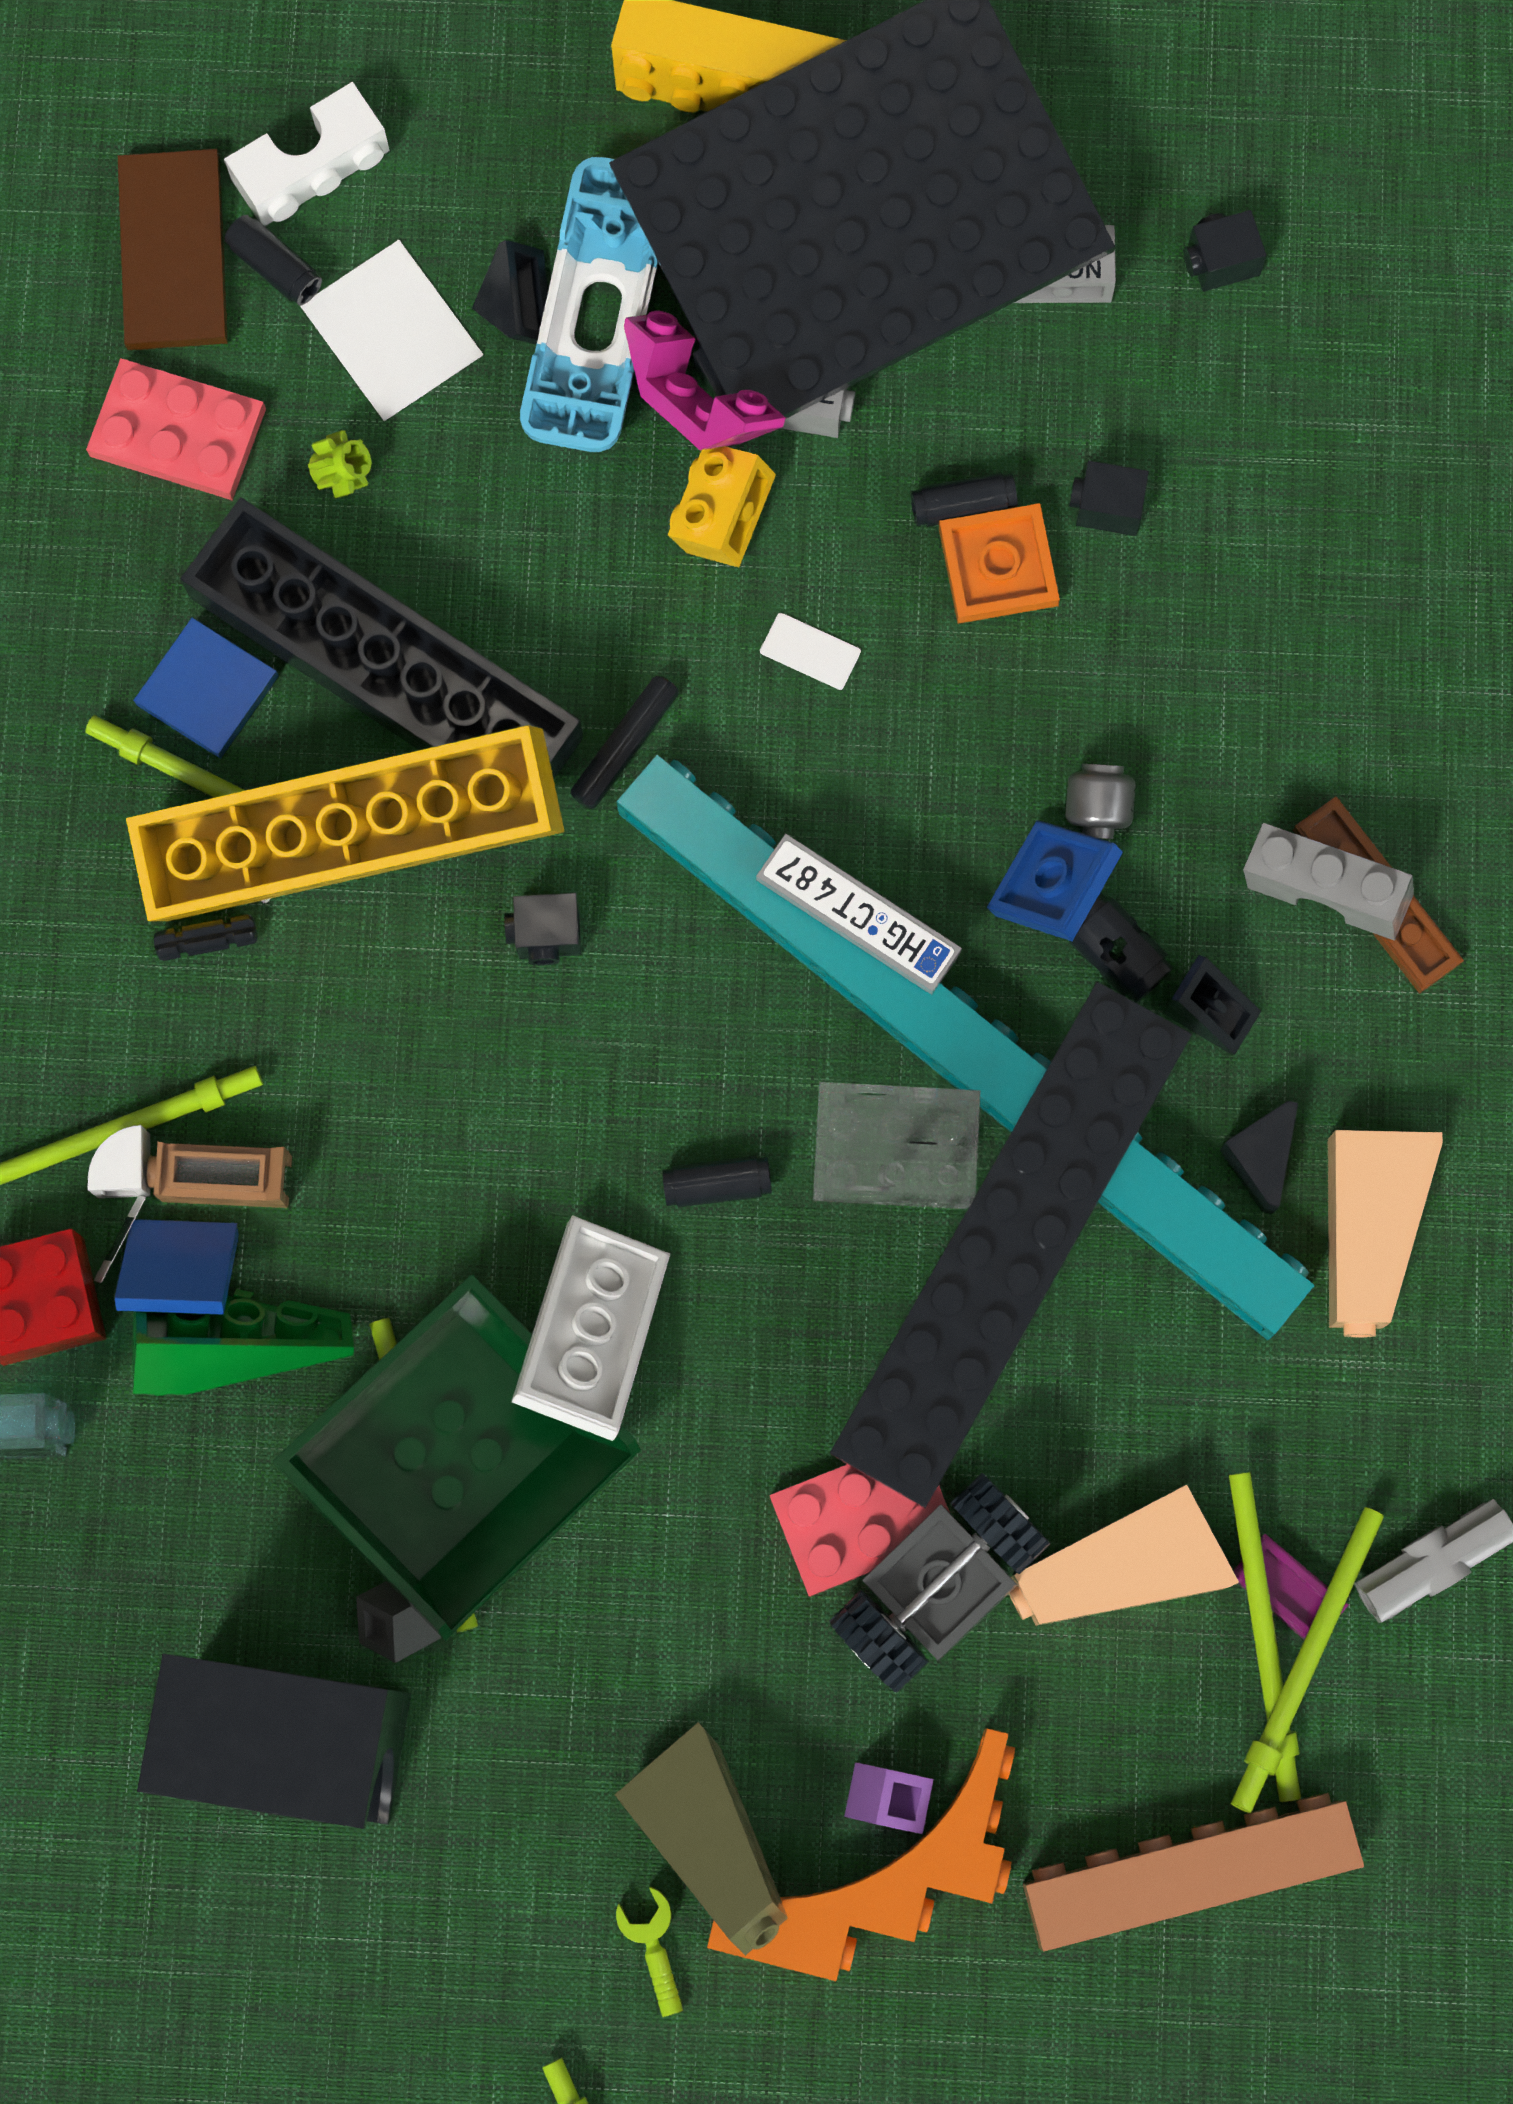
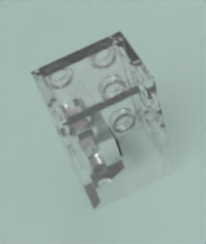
[813,1082,980,1209]

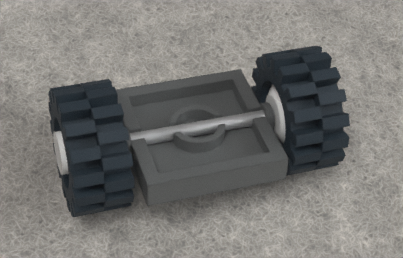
[829,1473,1050,1693]

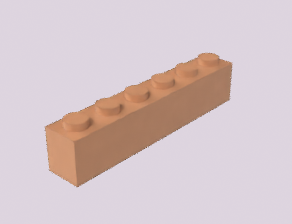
[1022,1793,1364,1952]

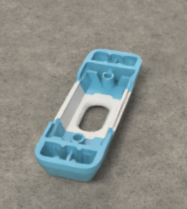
[520,157,658,452]

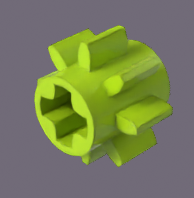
[308,430,372,498]

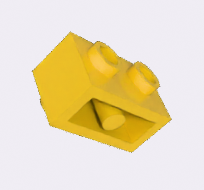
[668,446,776,568]

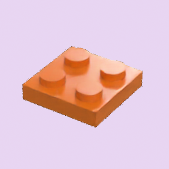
[939,503,1060,624]

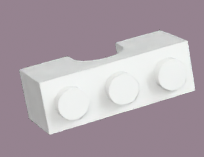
[224,82,390,226]

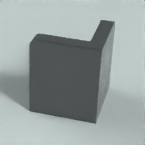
[356,1581,441,1663]

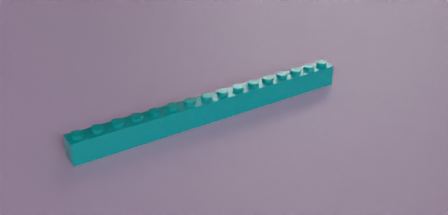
[617,755,1315,1340]

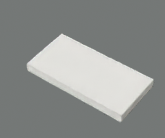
[512,1215,670,1441]

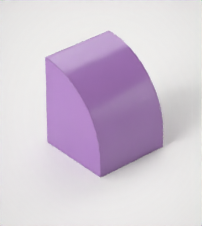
[844,1762,934,1834]

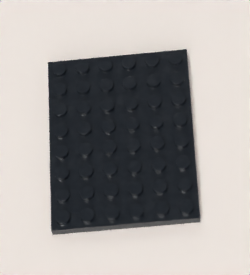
[609,0,1115,419]

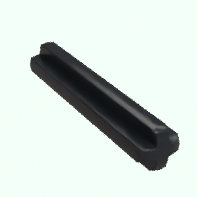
[570,676,679,809]

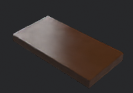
[118,149,228,350]

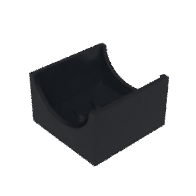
[137,1653,412,1829]

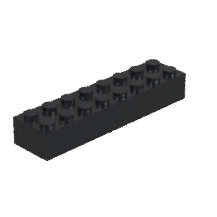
[180,497,584,779]

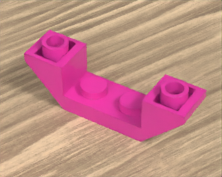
[624,311,786,450]

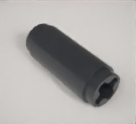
[225,215,322,306]
[910,472,1018,527]
[662,1155,772,1207]

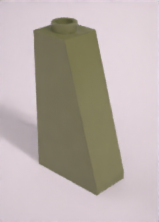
[615,1722,788,1956]

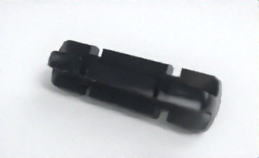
[154,914,258,961]

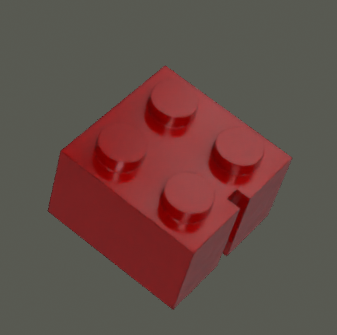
[0,1229,107,1366]

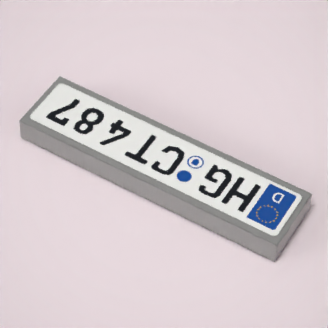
[756,834,962,995]

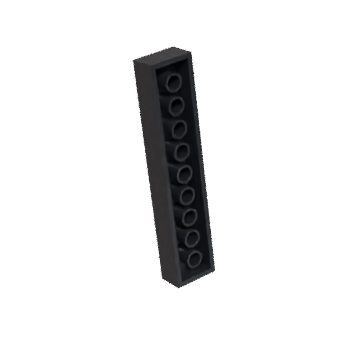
[830,982,1192,1509]

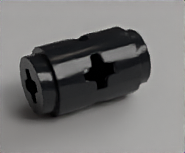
[1069,892,1174,1003]

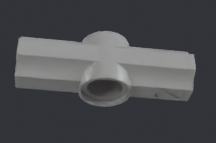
[1354,1499,1513,1623]

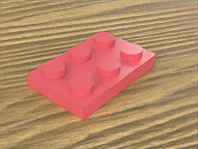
[86,358,266,501]
[769,1464,950,1597]

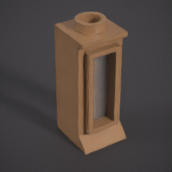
[147,1142,292,1208]

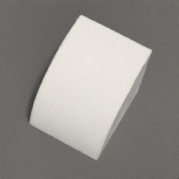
[88,1125,150,1198]

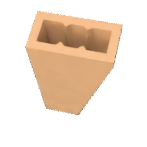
[1328,1130,1443,1338]
[1009,1485,1239,1626]

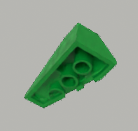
[132,1289,354,1396]

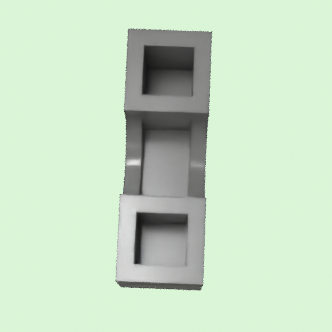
[1243,823,1414,941]

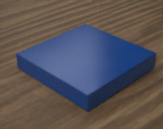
[133,618,279,759]
[987,820,1123,942]
[115,1220,239,1314]

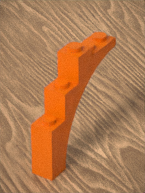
[707,1728,1015,1981]

